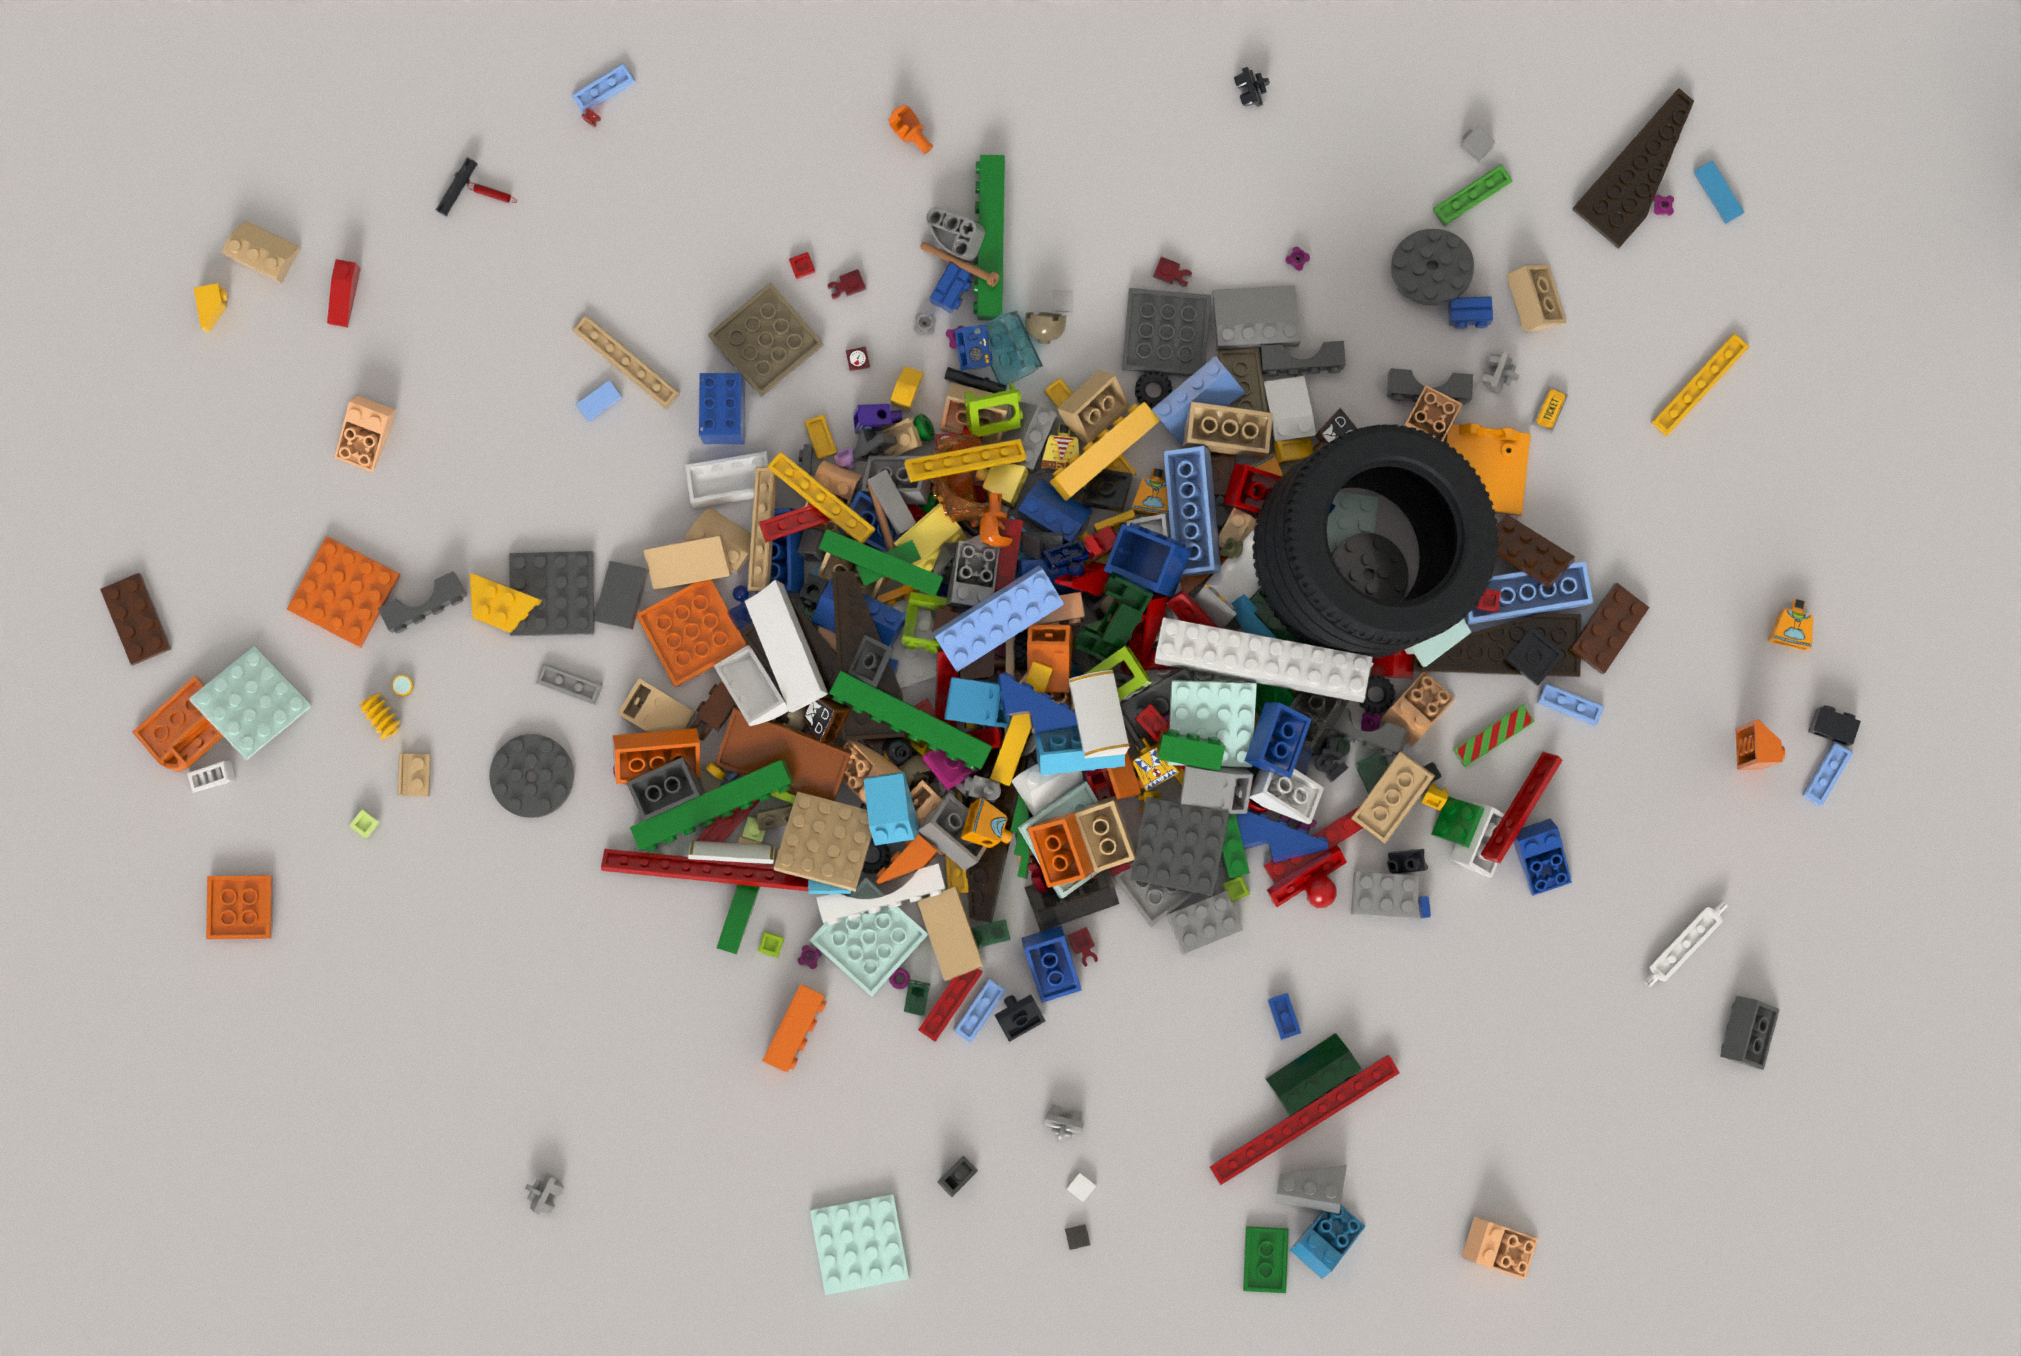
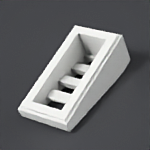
[187,761,236,793]

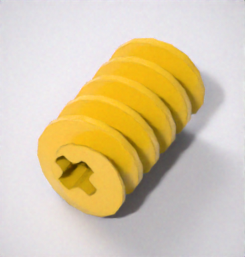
[359,693,401,740]

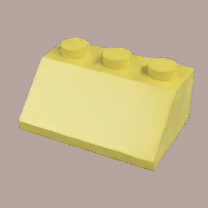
[893,503,966,572]

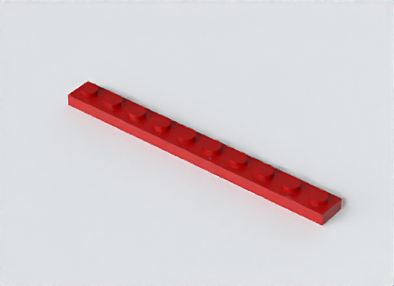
[601,849,809,891]
[1209,1055,1400,1185]

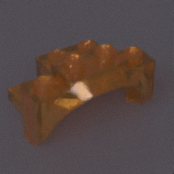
[931,434,989,527]

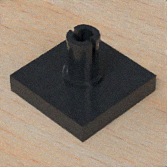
[994,994,1046,1042]

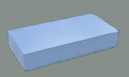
[576,381,622,422]

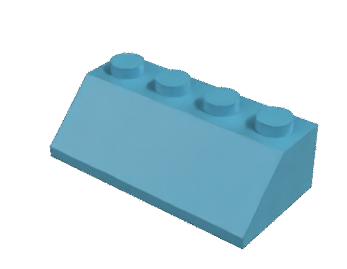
[1034,728,1125,775]

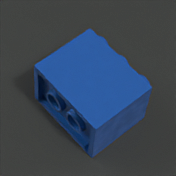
[699,373,745,444]
[1104,523,1191,597]

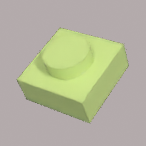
[349,809,380,839]
[742,816,767,843]

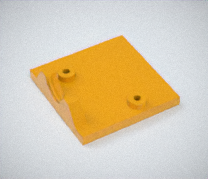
[1446,423,1531,516]

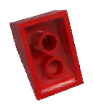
[1224,463,1282,514]

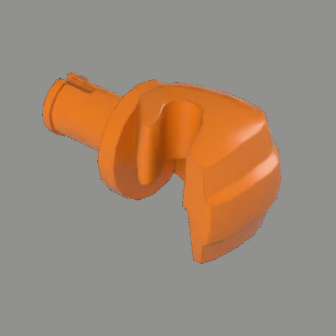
[888,105,933,155]
[980,493,1013,548]

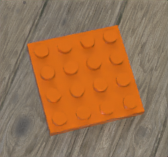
[287,536,400,648]
[637,579,747,688]

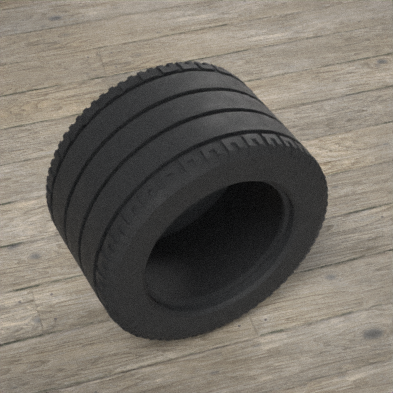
[1252,424,1499,659]

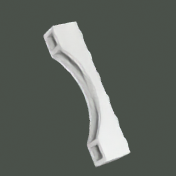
[816,864,946,926]

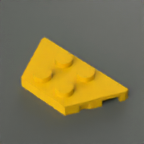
[470,573,542,633]

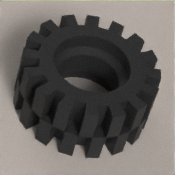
[1135,370,1172,409]
[1014,633,1028,670]
[1359,675,1396,714]
[862,838,891,874]

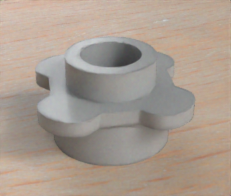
[914,313,936,334]

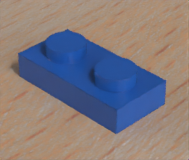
[1267,993,1301,1040]

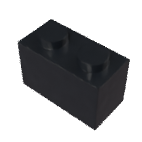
[1808,705,1861,746]

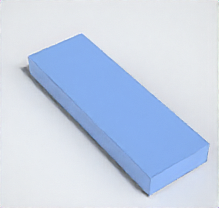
[572,63,635,114]
[1537,683,1604,726]
[1802,742,1853,806]
[954,979,1006,1043]

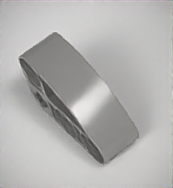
[926,207,985,262]

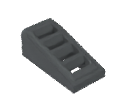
[933,542,958,583]

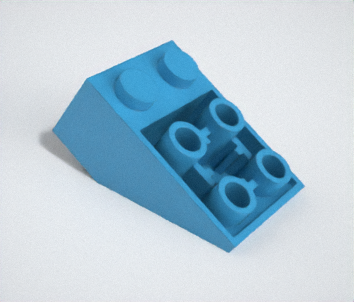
[944,677,1012,728]
[1290,1205,1366,1279]

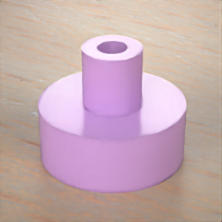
[834,448,854,470]

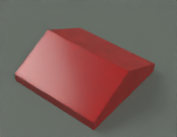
[1371,650,1413,679]

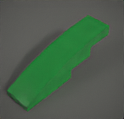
[1010,794,1031,879]
[717,885,760,954]

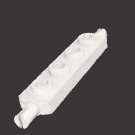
[1644,900,1728,988]

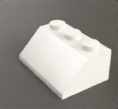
[1012,763,1084,816]
[1450,801,1505,879]

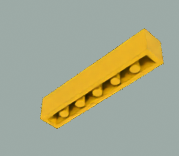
[1050,402,1160,501]

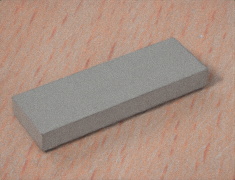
[867,470,916,535]
[536,663,603,705]

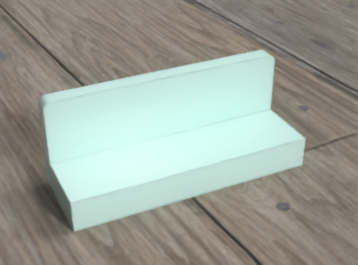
[1405,619,1471,667]

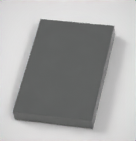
[593,561,649,630]

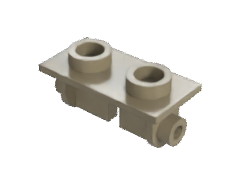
[755,803,793,831]

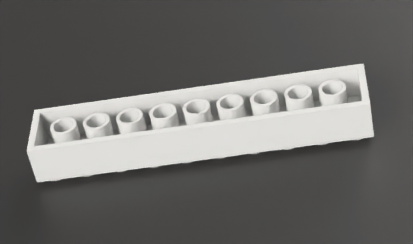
[1155,617,1372,703]

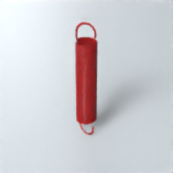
[467,182,517,203]

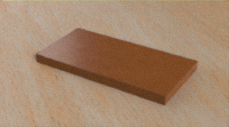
[714,706,852,801]

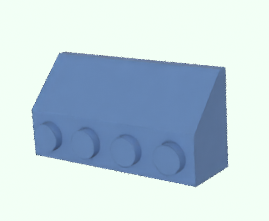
[1151,356,1245,446]

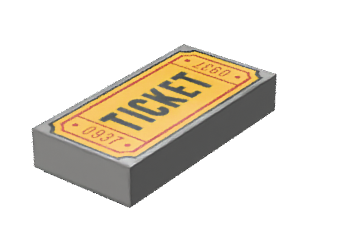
[1532,386,1568,433]

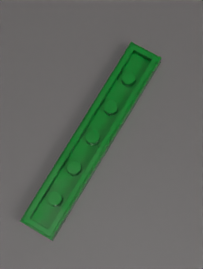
[818,529,943,597]

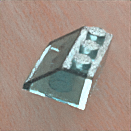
[986,311,1043,385]

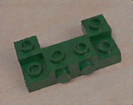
[1073,571,1154,661]

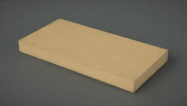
[643,534,732,590]
[1351,751,1435,843]
[917,887,984,981]

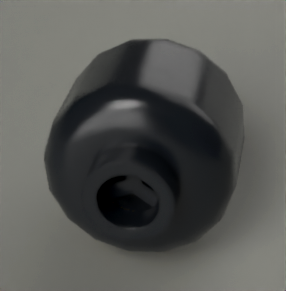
[882,737,913,765]

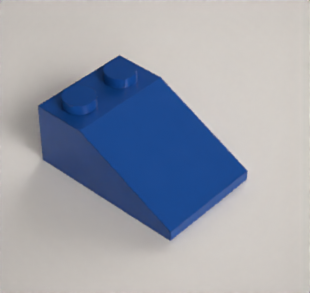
[836,491,910,553]
[1021,925,1082,1003]

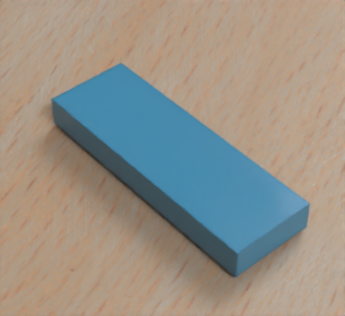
[1694,161,1744,224]

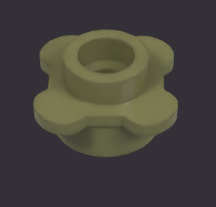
[1220,538,1243,559]

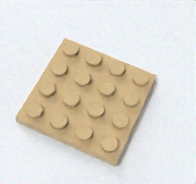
[774,792,872,892]

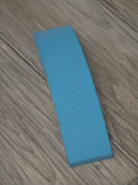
[1231,594,1288,641]

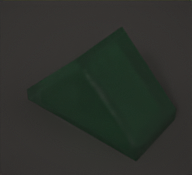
[904,979,931,1016]

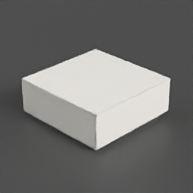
[1067,1172,1096,1203]

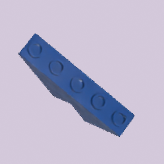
[998,672,1078,734]
[1236,809,1328,863]

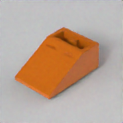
[1027,625,1074,693]
[876,834,938,885]

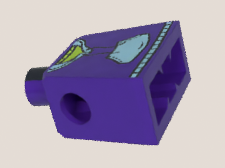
[853,404,902,434]

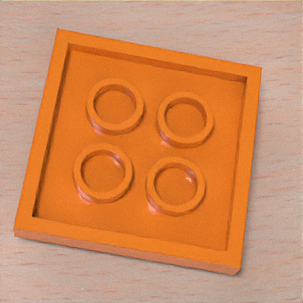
[206,875,272,940]

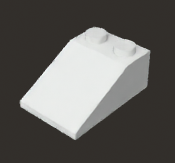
[1264,376,1316,443]
[1250,769,1324,824]

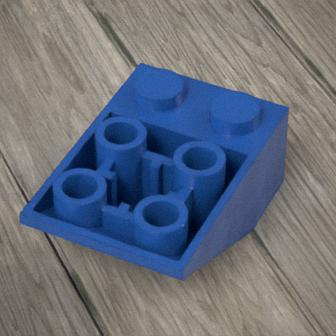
[1514,818,1572,896]

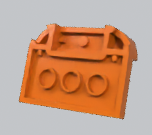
[132,676,223,772]

